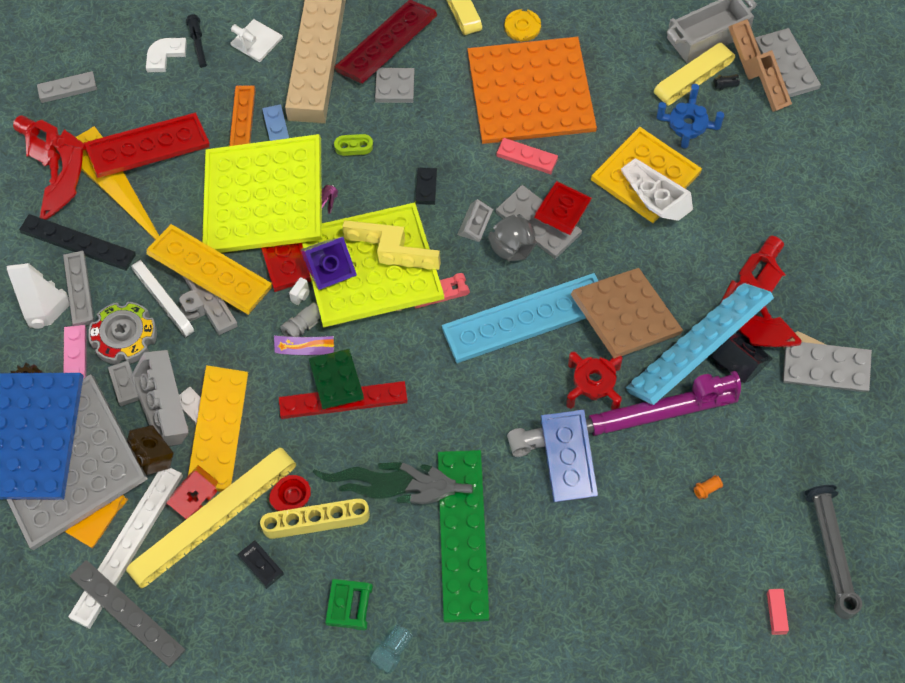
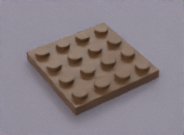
[571,268,683,359]

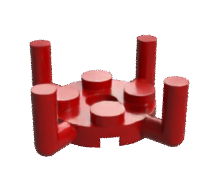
[566,352,623,410]

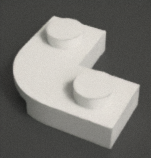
[146,38,187,72]

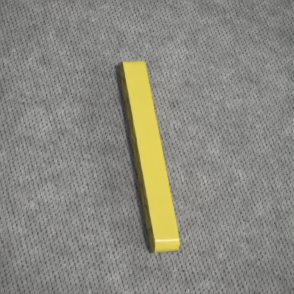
[126,448,296,588]

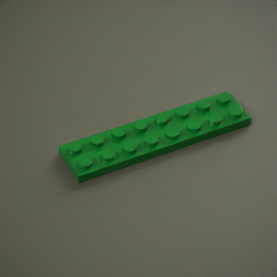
[438,450,489,623]

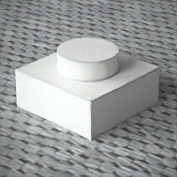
[289,277,309,305]

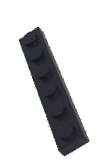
[19,214,136,271]

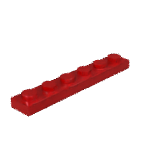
[279,381,408,419]

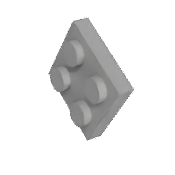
[375,68,415,103]

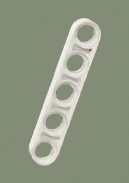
[131,260,195,337]

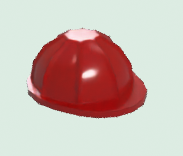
[269,475,311,511]

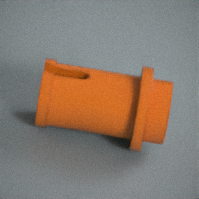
[693,475,723,499]

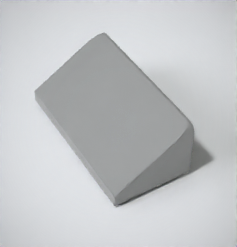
[457,199,493,242]

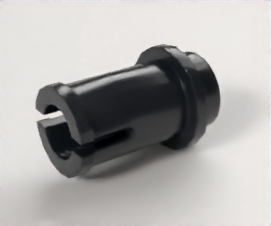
[714,74,740,90]

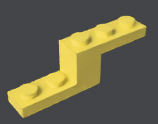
[343,220,441,270]

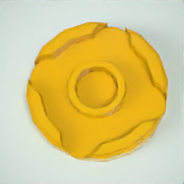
[504,9,541,42]

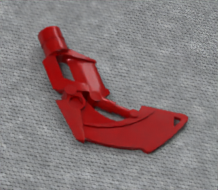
[13,115,86,220]
[720,236,802,347]

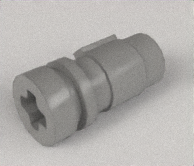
[280,303,321,337]

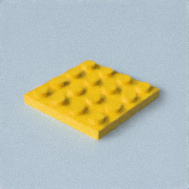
[591,127,702,223]

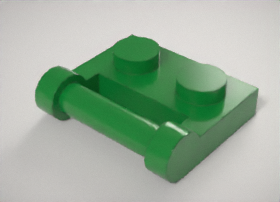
[325,579,373,630]

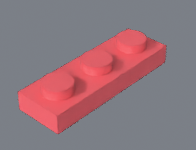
[497,138,558,174]

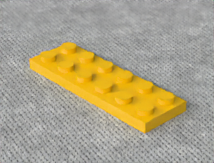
[147,224,272,315]
[188,365,248,492]

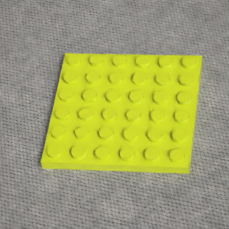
[203,134,322,253]
[302,203,444,327]

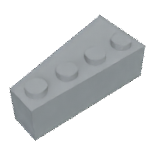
[131,350,189,446]

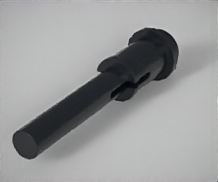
[186,14,207,68]

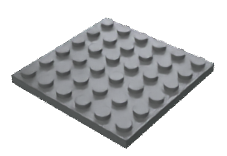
[7,374,148,550]

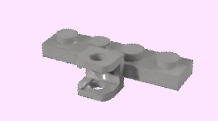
[179,276,237,335]

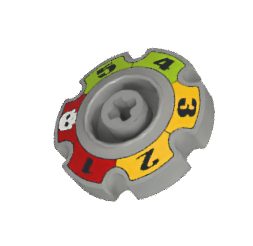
[88,302,157,365]

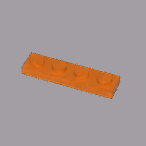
[229,86,256,146]

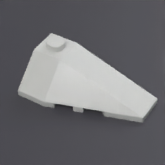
[621,158,693,221]
[7,263,70,329]

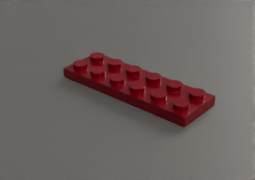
[334,0,437,84]

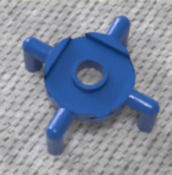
[656,84,724,149]

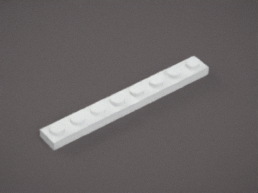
[68,468,183,629]

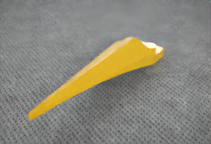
[76,126,159,240]

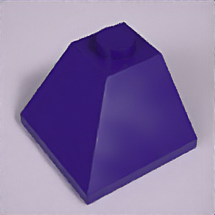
[301,237,357,290]

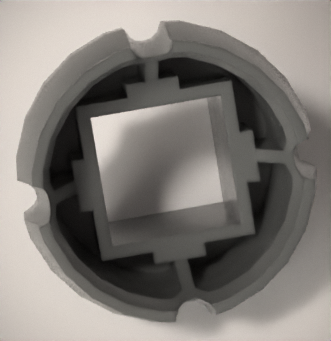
[488,214,537,261]

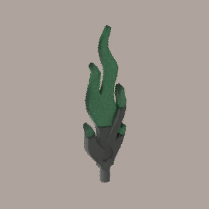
[313,462,473,504]

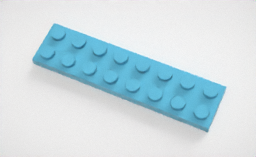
[442,273,598,363]
[626,283,774,405]

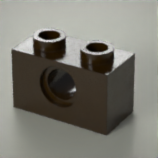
[127,425,174,475]

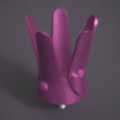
[322,185,338,214]

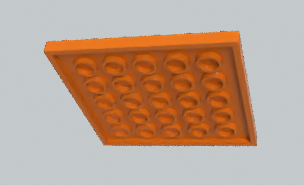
[467,37,597,144]

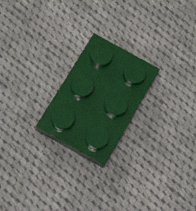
[309,349,364,409]

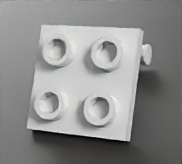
[230,19,283,62]

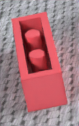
[767,589,789,635]

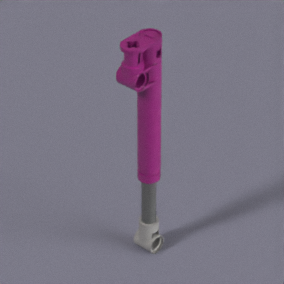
[507,371,741,457]

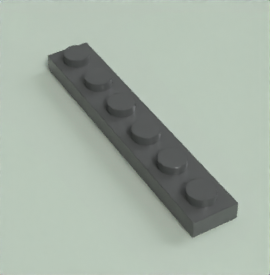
[70,560,186,668]

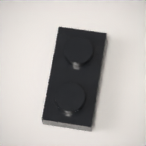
[415,168,437,205]
[238,540,284,589]

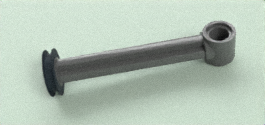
[804,485,862,619]

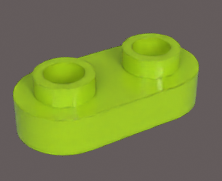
[334,134,373,156]

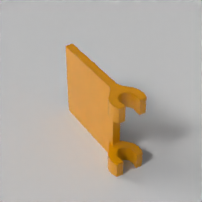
[64,495,128,548]

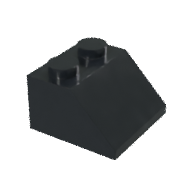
[712,333,773,383]

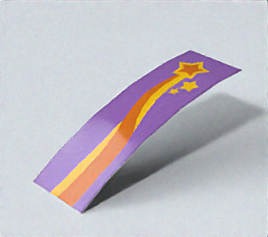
[274,335,334,355]

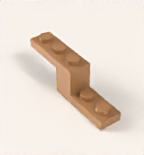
[729,19,792,112]

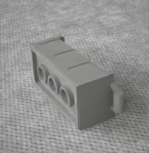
[667,0,757,63]

